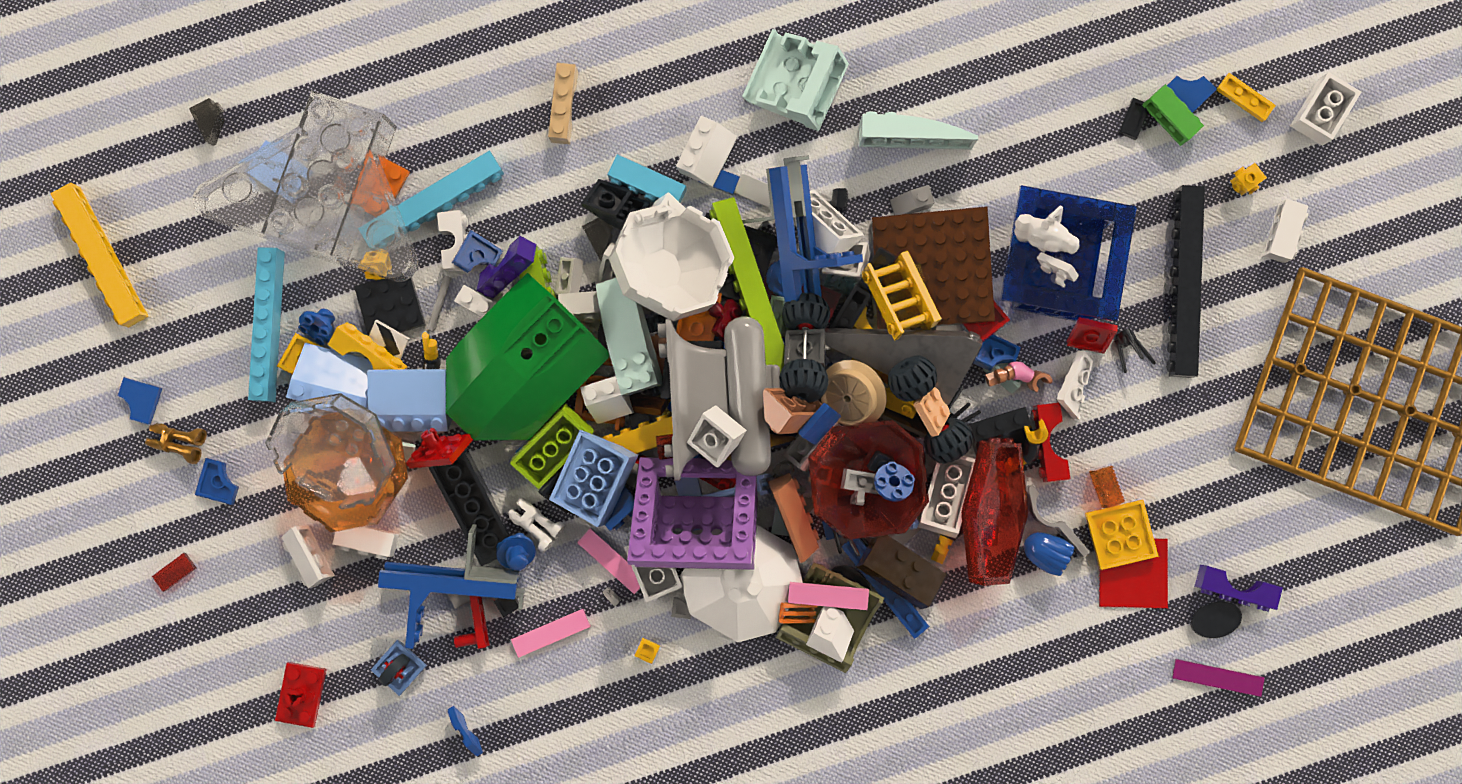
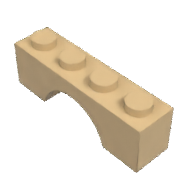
[548,63,578,145]

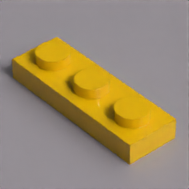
[1216,73,1276,122]

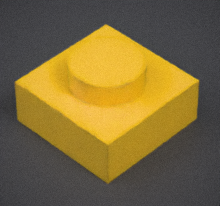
[634,637,660,664]

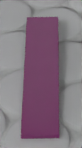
[1172,659,1265,697]

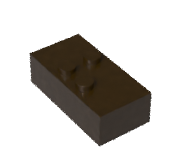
[856,531,947,609]

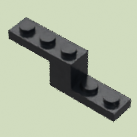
[830,246,897,329]

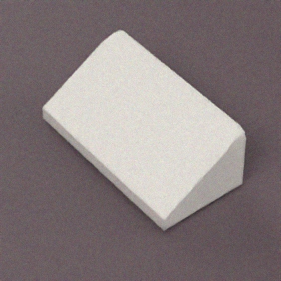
[734,173,770,208]
[555,257,583,295]

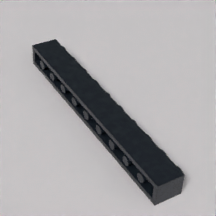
[1166,185,1205,378]

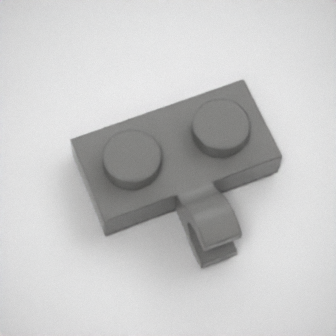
[841,469,879,506]

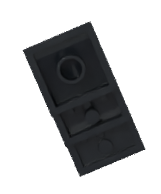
[581,179,650,230]

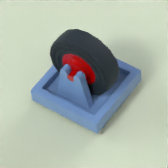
[371,640,427,696]

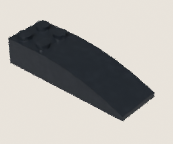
[428,447,510,566]

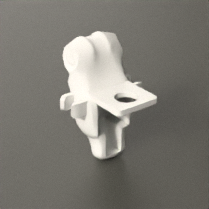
[1014,205,1079,254]

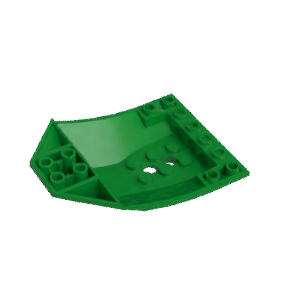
[446,273,610,441]

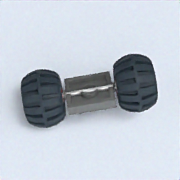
[780,293,830,403]

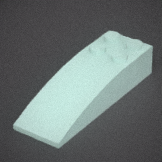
[859,111,978,149]
[596,278,663,395]

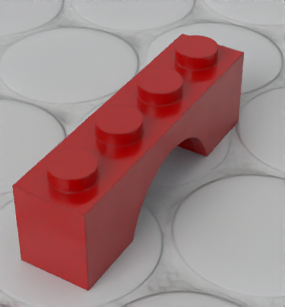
[1031,402,1071,482]

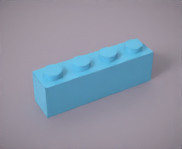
[607,154,687,203]

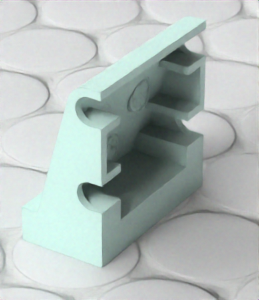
[742,29,849,131]

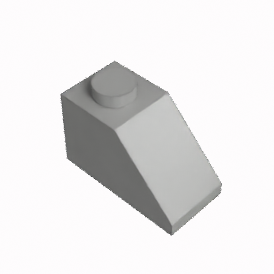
[890,185,935,215]

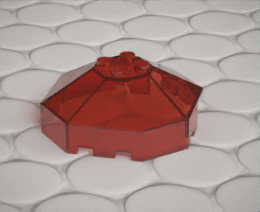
[808,420,929,539]

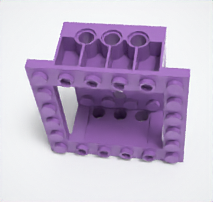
[627,458,758,570]

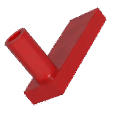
[454,596,490,649]

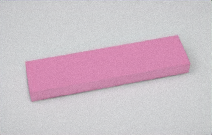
[577,528,640,594]
[788,582,869,610]
[511,609,591,658]

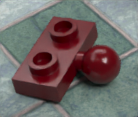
[708,299,744,342]

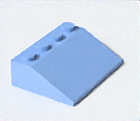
[286,343,373,417]
[367,369,452,432]
[549,430,638,527]

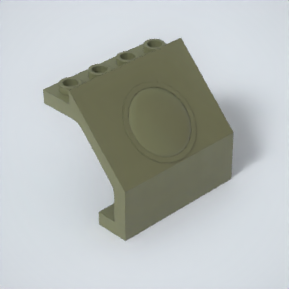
[776,562,884,673]

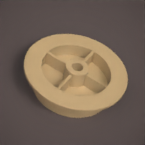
[821,360,887,427]

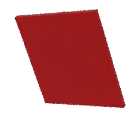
[1099,538,1168,608]

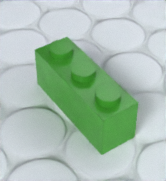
[1142,84,1204,146]

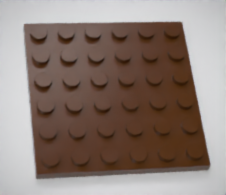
[872,206,995,329]

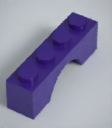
[476,236,537,299]
[1194,565,1283,612]

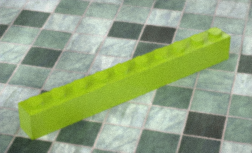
[709,197,785,372]

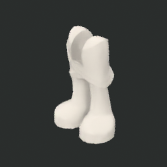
[508,498,566,553]

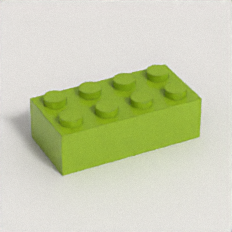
[510,403,594,489]

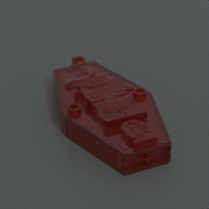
[961,438,1028,586]

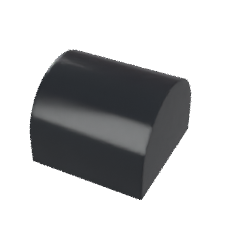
[832,188,848,211]

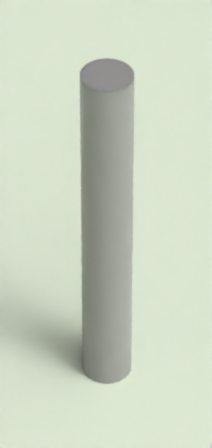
[427,275,451,331]

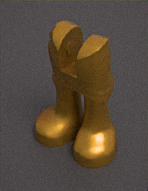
[145,423,207,464]

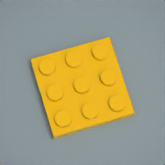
[1085,500,1159,570]

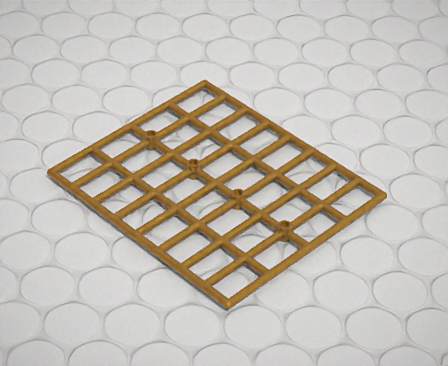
[1234,267,1462,536]

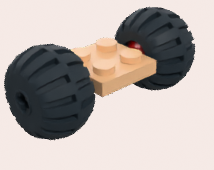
[888,355,972,464]

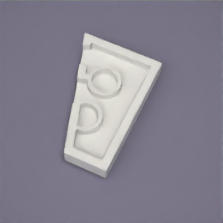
[1057,350,1093,420]

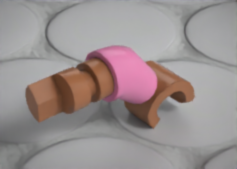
[985,362,1053,392]

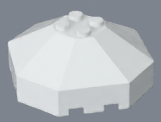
[609,204,734,321]
[680,525,803,642]

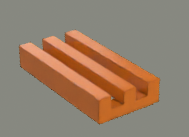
[778,602,817,624]

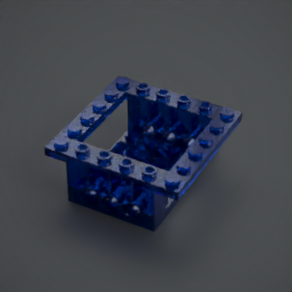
[1000,185,1137,322]

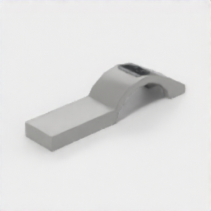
[1025,485,1090,557]

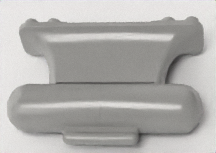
[658,316,781,481]

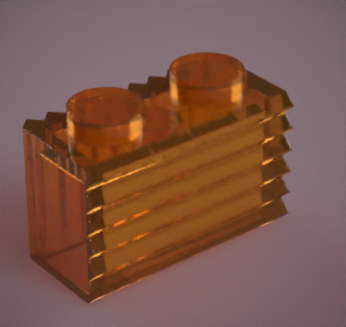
[1089,466,1125,508]

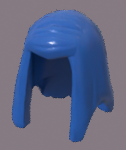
[1023,532,1075,576]

